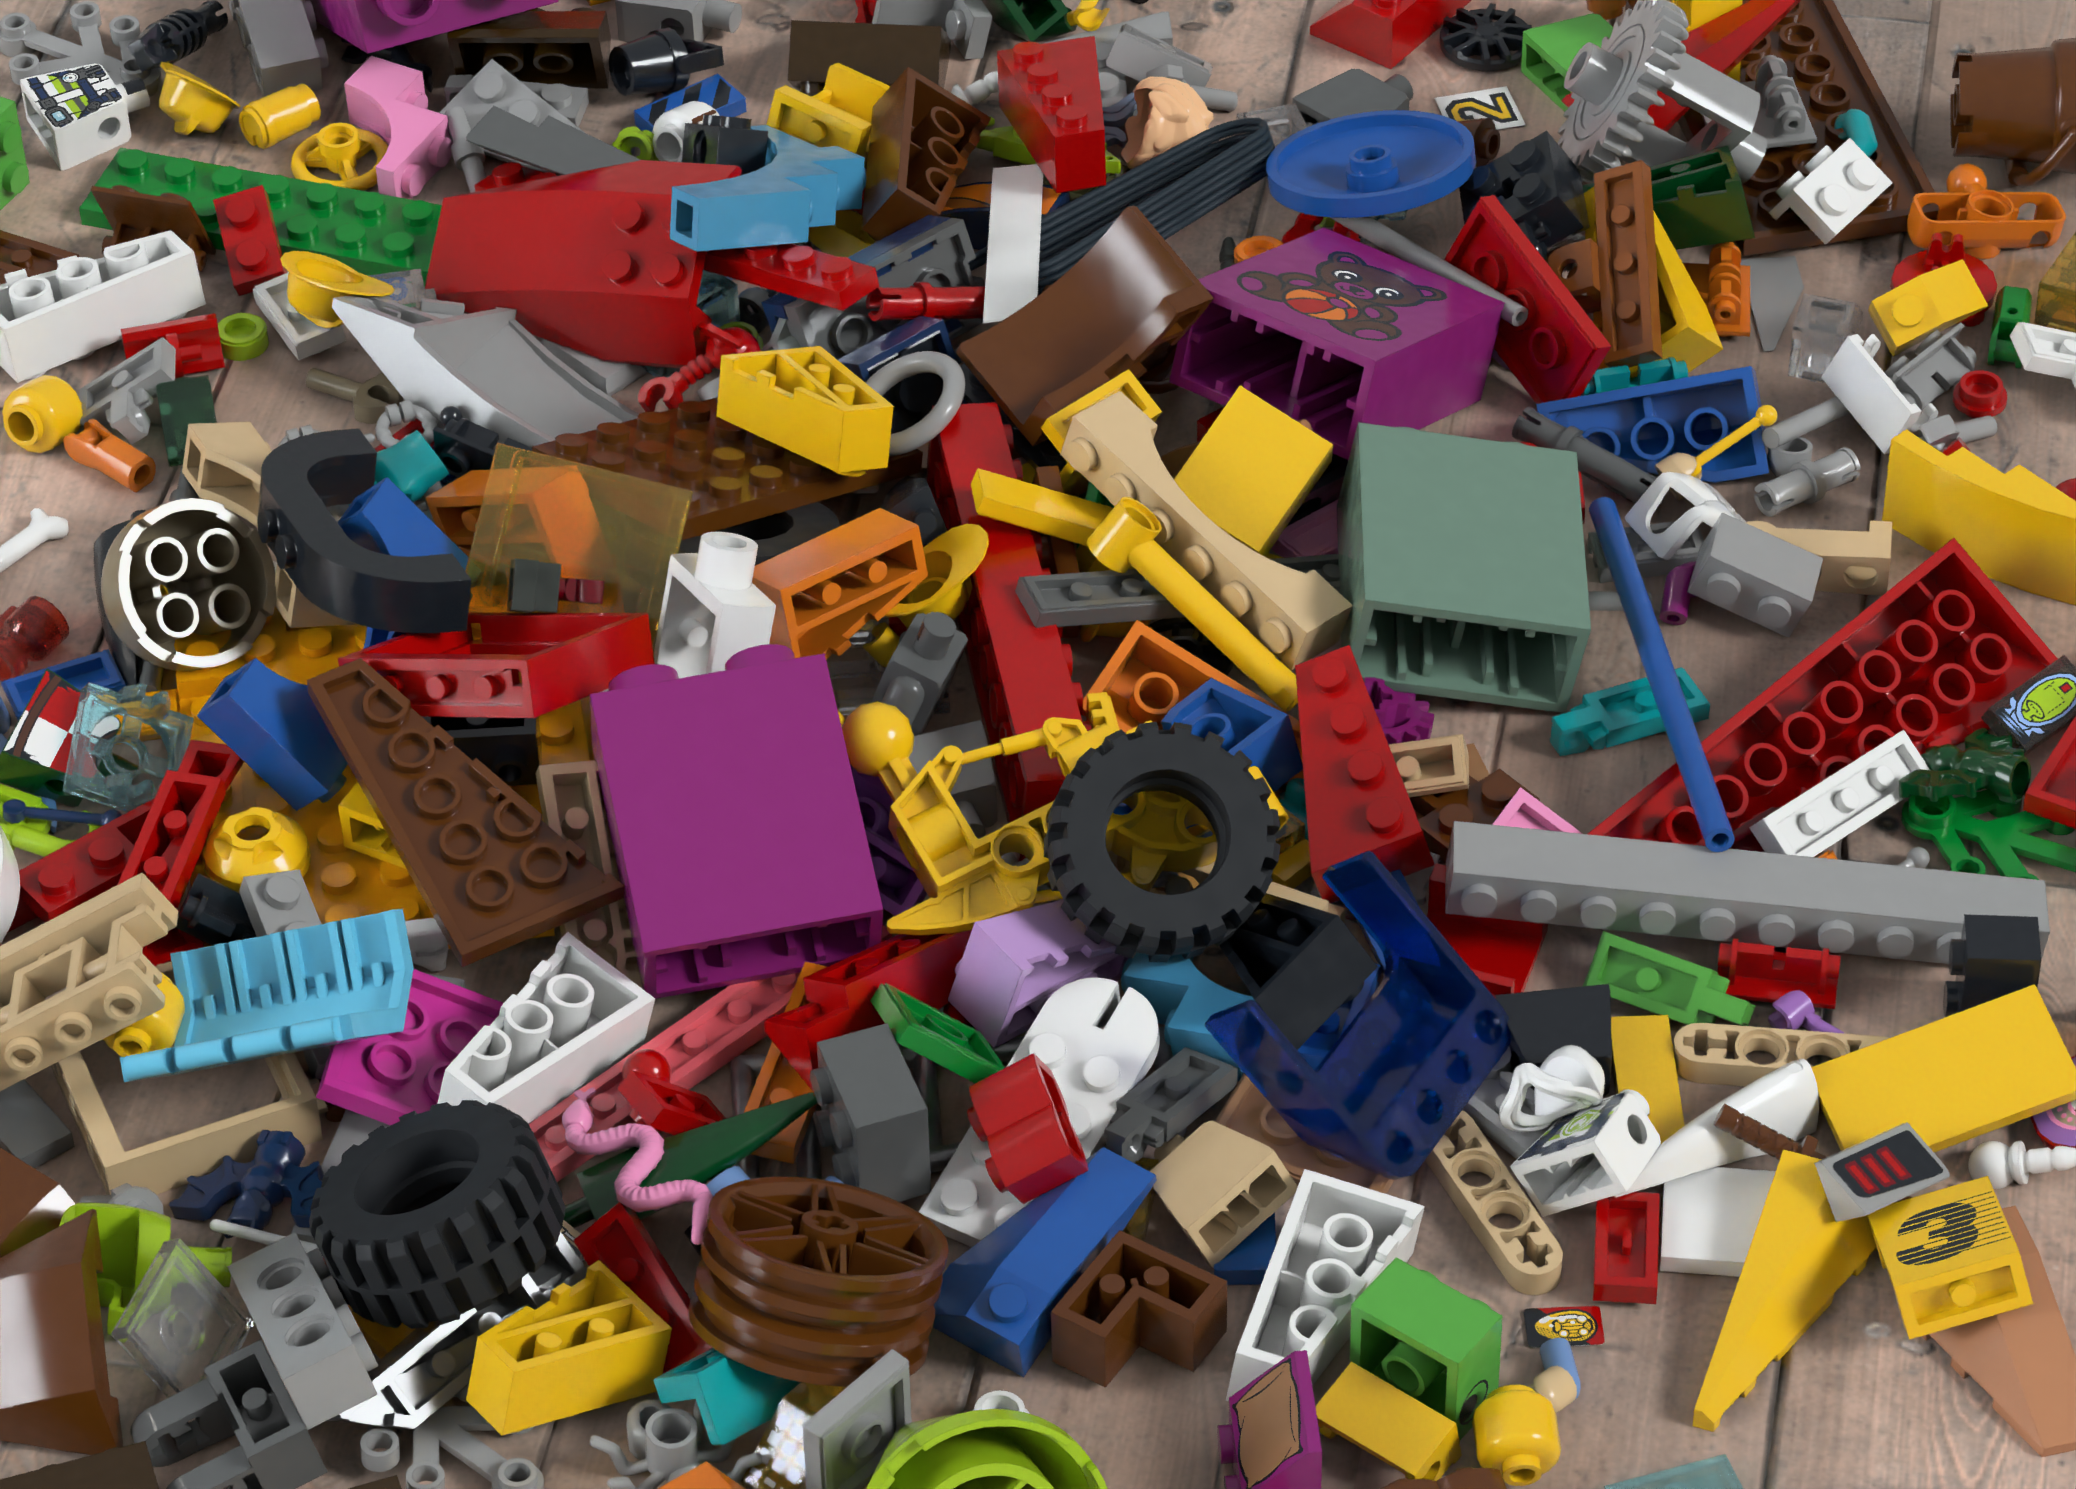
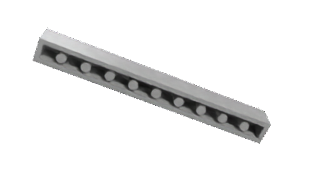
[1445,821,2050,964]

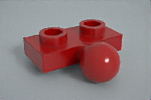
[617,1049,726,1135]

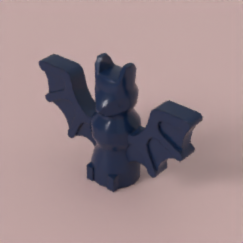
[169,1130,324,1239]

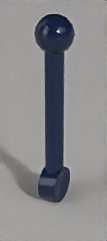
[3,799,123,826]

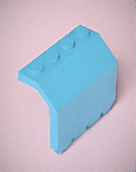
[120,909,414,1082]

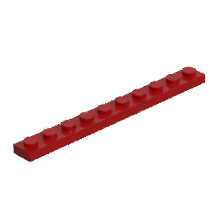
[474,162,879,311]

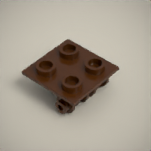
[91,185,216,271]

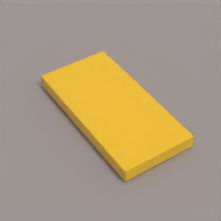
[1811,984,2076,1152]

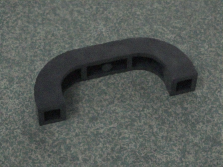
[257,428,472,633]

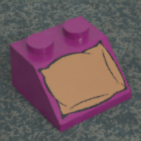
[1217,1350,1322,1489]

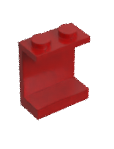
[1394,863,1548,1025]

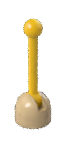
[1654,405,1778,501]

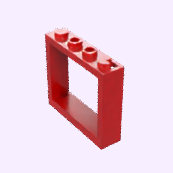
[338,612,655,718]

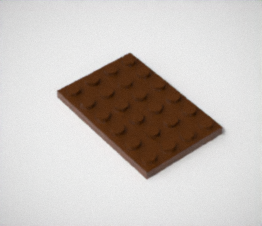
[531,397,923,541]

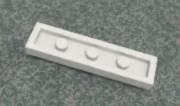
[1749,730,1930,857]

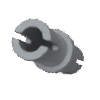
[1754,447,1861,517]

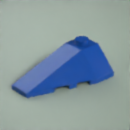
[1113,678,1303,829]
[933,1147,1157,1378]

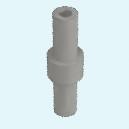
[445,106,487,193]

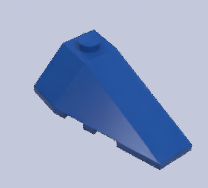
[1536,366,1770,483]

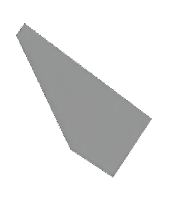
[1741,256,1804,352]

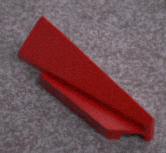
[118,739,245,909]
[763,930,972,1090]

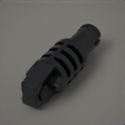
[128,0,228,72]

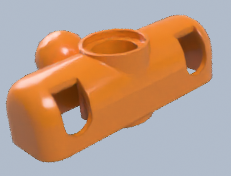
[1907,163,2066,259]

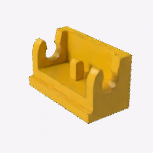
[1315,1361,1462,1481]

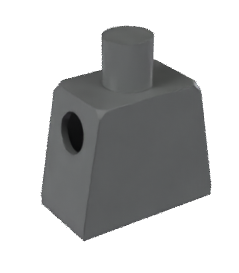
[1292,69,1413,135]

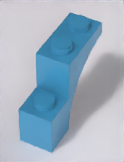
[1121,953,1265,1082]

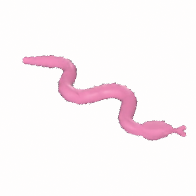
[562,1087,713,1245]

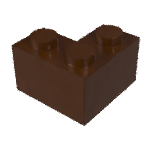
[1051,1230,1227,1388]

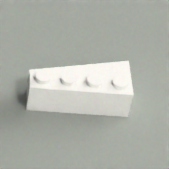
[0,230,206,383]
[1226,1169,1425,1401]

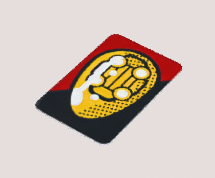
[1524,1306,1605,1348]

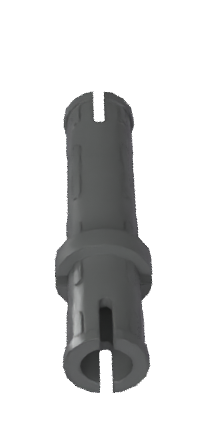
[1512,406,1666,511]

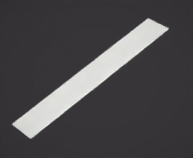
[983,164,1044,323]

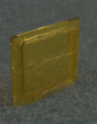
[465,443,693,653]

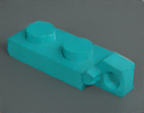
[1550,667,1710,756]

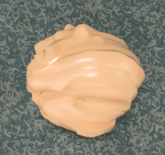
[1121,76,1214,175]

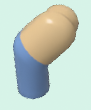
[1526,1338,1581,1413]

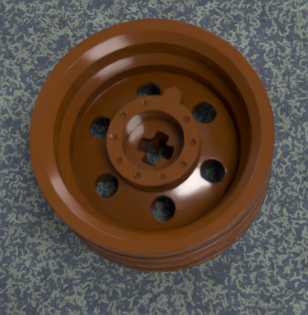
[688,1177,949,1387]

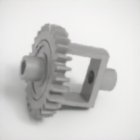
[1557,0,1767,184]

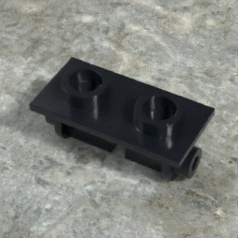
[433,418,532,477]
[175,873,257,946]

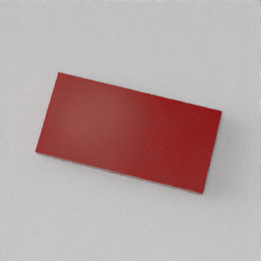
[1444,195,1612,404]

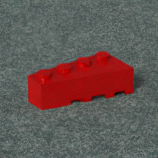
[997,36,1106,193]
[1295,645,1435,904]

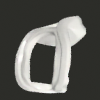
[1499,1045,1605,1133]

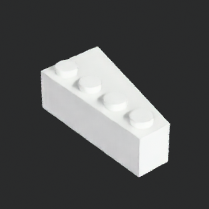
[437,932,655,1124]

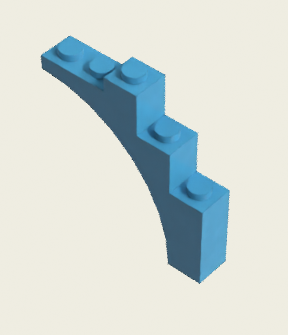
[670,125,867,252]

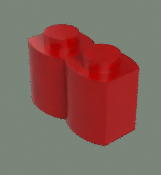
[967,1053,1088,1204]

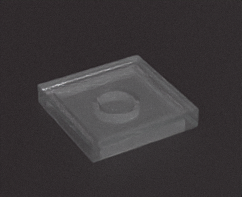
[111,1238,254,1398]

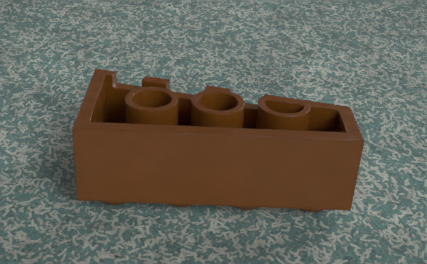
[861,67,991,242]

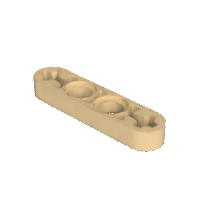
[1673,1023,1890,1087]
[1419,1107,1563,1296]

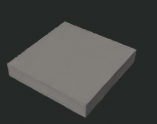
[802,1349,912,1489]

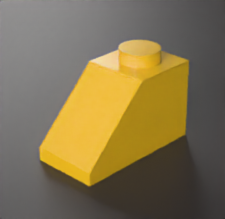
[1868,259,1988,357]

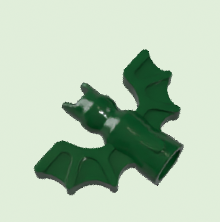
[1899,728,2031,804]

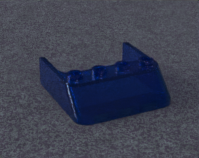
[1205,851,1511,1180]

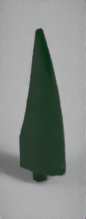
[564,1092,818,1229]

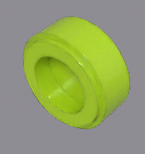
[218,313,269,361]

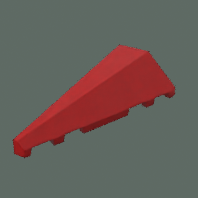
[1561,0,1801,164]

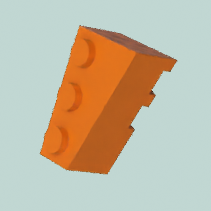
[752,508,928,660]

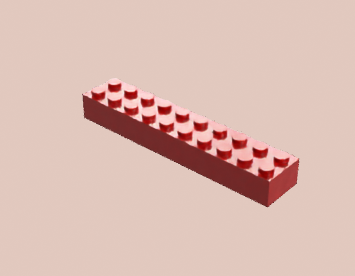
[926,402,1092,862]

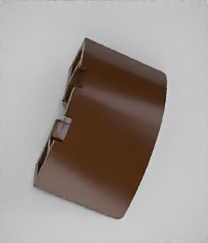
[956,205,1214,446]

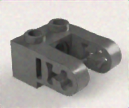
[130,1339,328,1489]

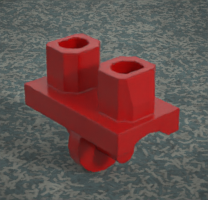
[120,313,225,380]

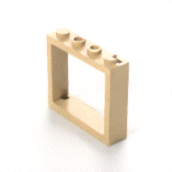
[51,939,328,1195]

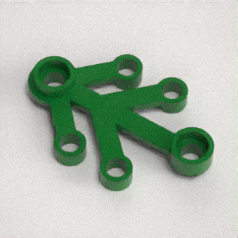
[1901,789,2076,880]

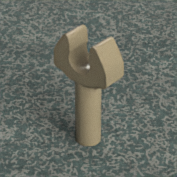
[306,368,403,424]

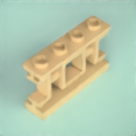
[0,873,179,1091]

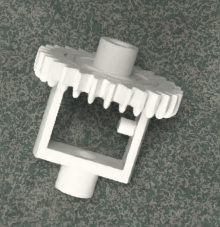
[598,532,776,693]

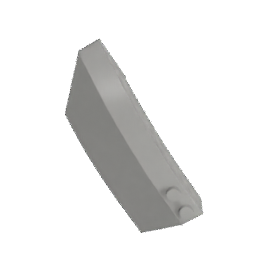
[332,294,639,543]

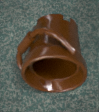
[1950,38,2076,188]

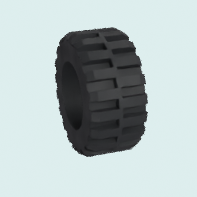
[1044,722,1281,962]
[309,1100,565,1329]

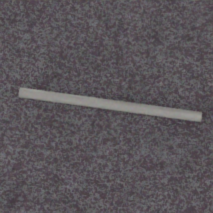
[1330,217,1528,327]

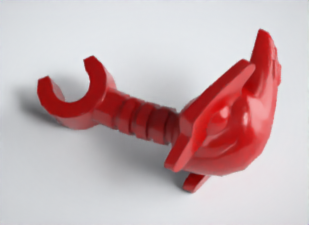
[638,322,761,412]

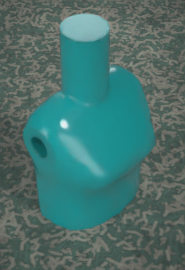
[347,430,449,506]

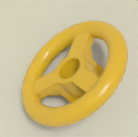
[291,123,388,191]

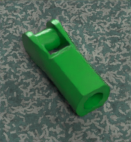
[1987,286,2033,369]

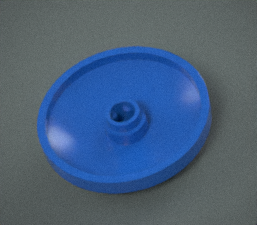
[1266,110,1476,218]

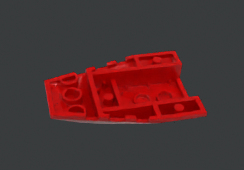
[423,160,742,368]

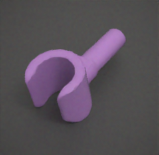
[1768,990,1844,1033]

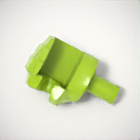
[59,1203,232,1337]

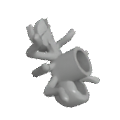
[590,1399,762,1489]

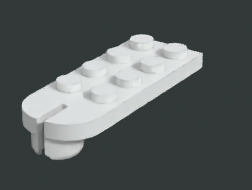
[919,978,1160,1247]

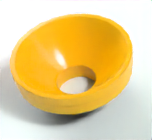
[203,807,311,892]

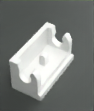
[1821,334,1938,454]

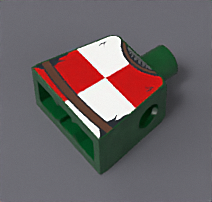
[0,668,139,807]

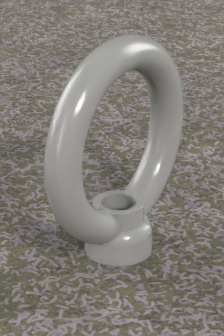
[865,351,965,457]

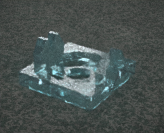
[63,682,194,812]

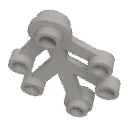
[0,1,161,98]
[360,1361,544,1489]

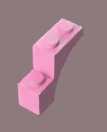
[344,56,453,199]

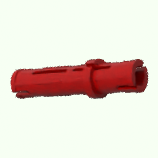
[866,282,985,322]

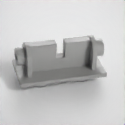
[1884,322,1977,411]

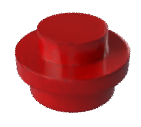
[1953,370,2008,418]

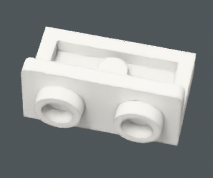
[1769,138,1892,245]

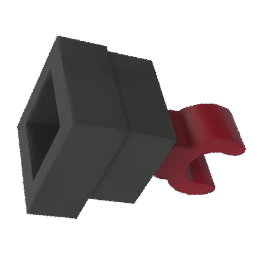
[507,558,605,613]

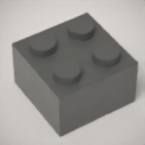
[810,1023,931,1202]

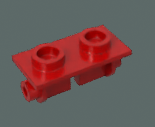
[1717,938,1841,1009]

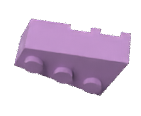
[948,899,1129,1048]

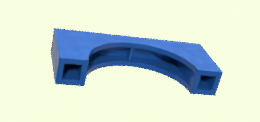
[197,477,482,811]

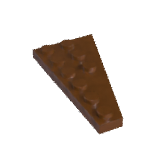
[307,658,625,967]

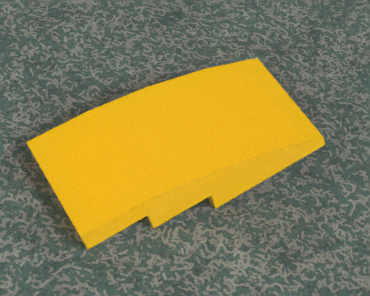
[1882,429,2076,606]

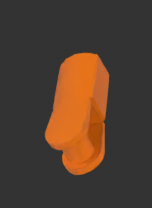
[63,419,156,493]

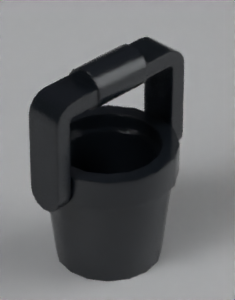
[609,27,724,96]

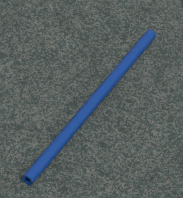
[1589,497,1735,852]

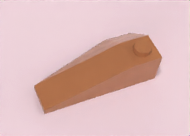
[1890,1206,2076,1457]

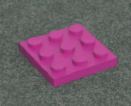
[316,969,503,1125]

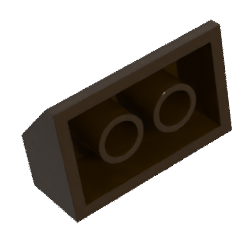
[447,7,611,89]
[788,20,951,96]

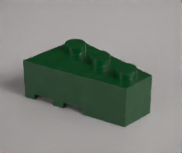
[1583,145,1755,250]

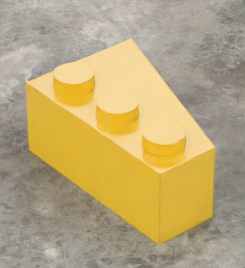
[716,346,894,477]
[466,1260,672,1436]

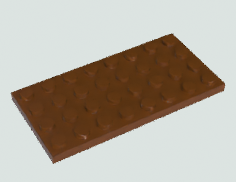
[1625,0,1938,256]

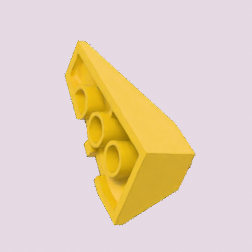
[1584,187,1723,378]

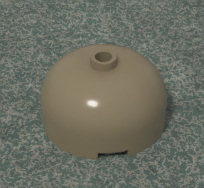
[101,498,276,671]

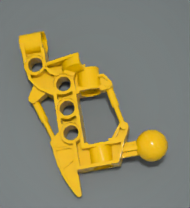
[842,701,1289,935]

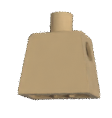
[1150,1120,1298,1268]

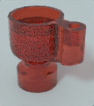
[0,596,69,681]

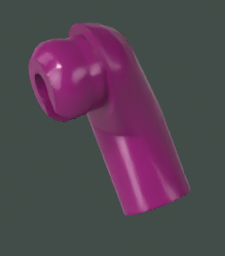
[1659,561,1696,625]

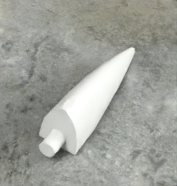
[1614,1059,1819,1198]

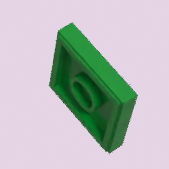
[870,983,1005,1083]

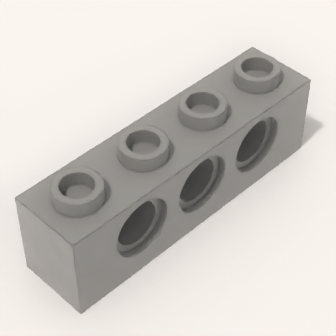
[227,1232,378,1430]

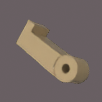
[1745,521,1892,596]

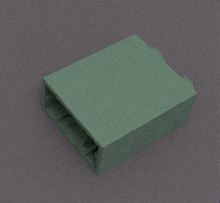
[1337,422,1591,713]

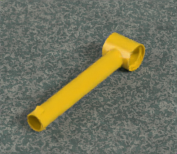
[1087,497,1298,713]

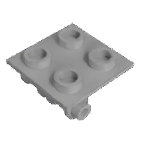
[1701,55,1817,148]

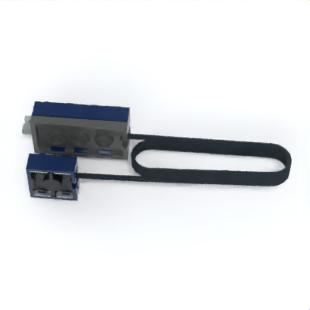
[761,118,1275,434]

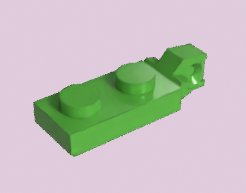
[1583,931,1756,1026]

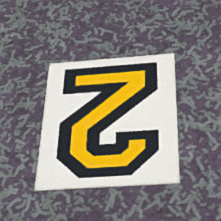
[1434,86,1526,130]

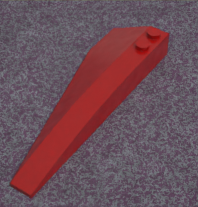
[1588,538,2065,846]

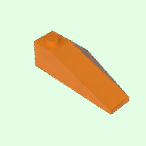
[1082,620,1304,785]

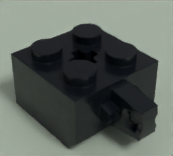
[1459,131,1590,263]

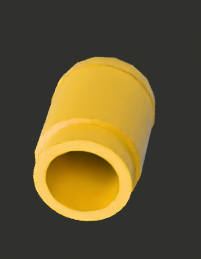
[239,83,321,149]

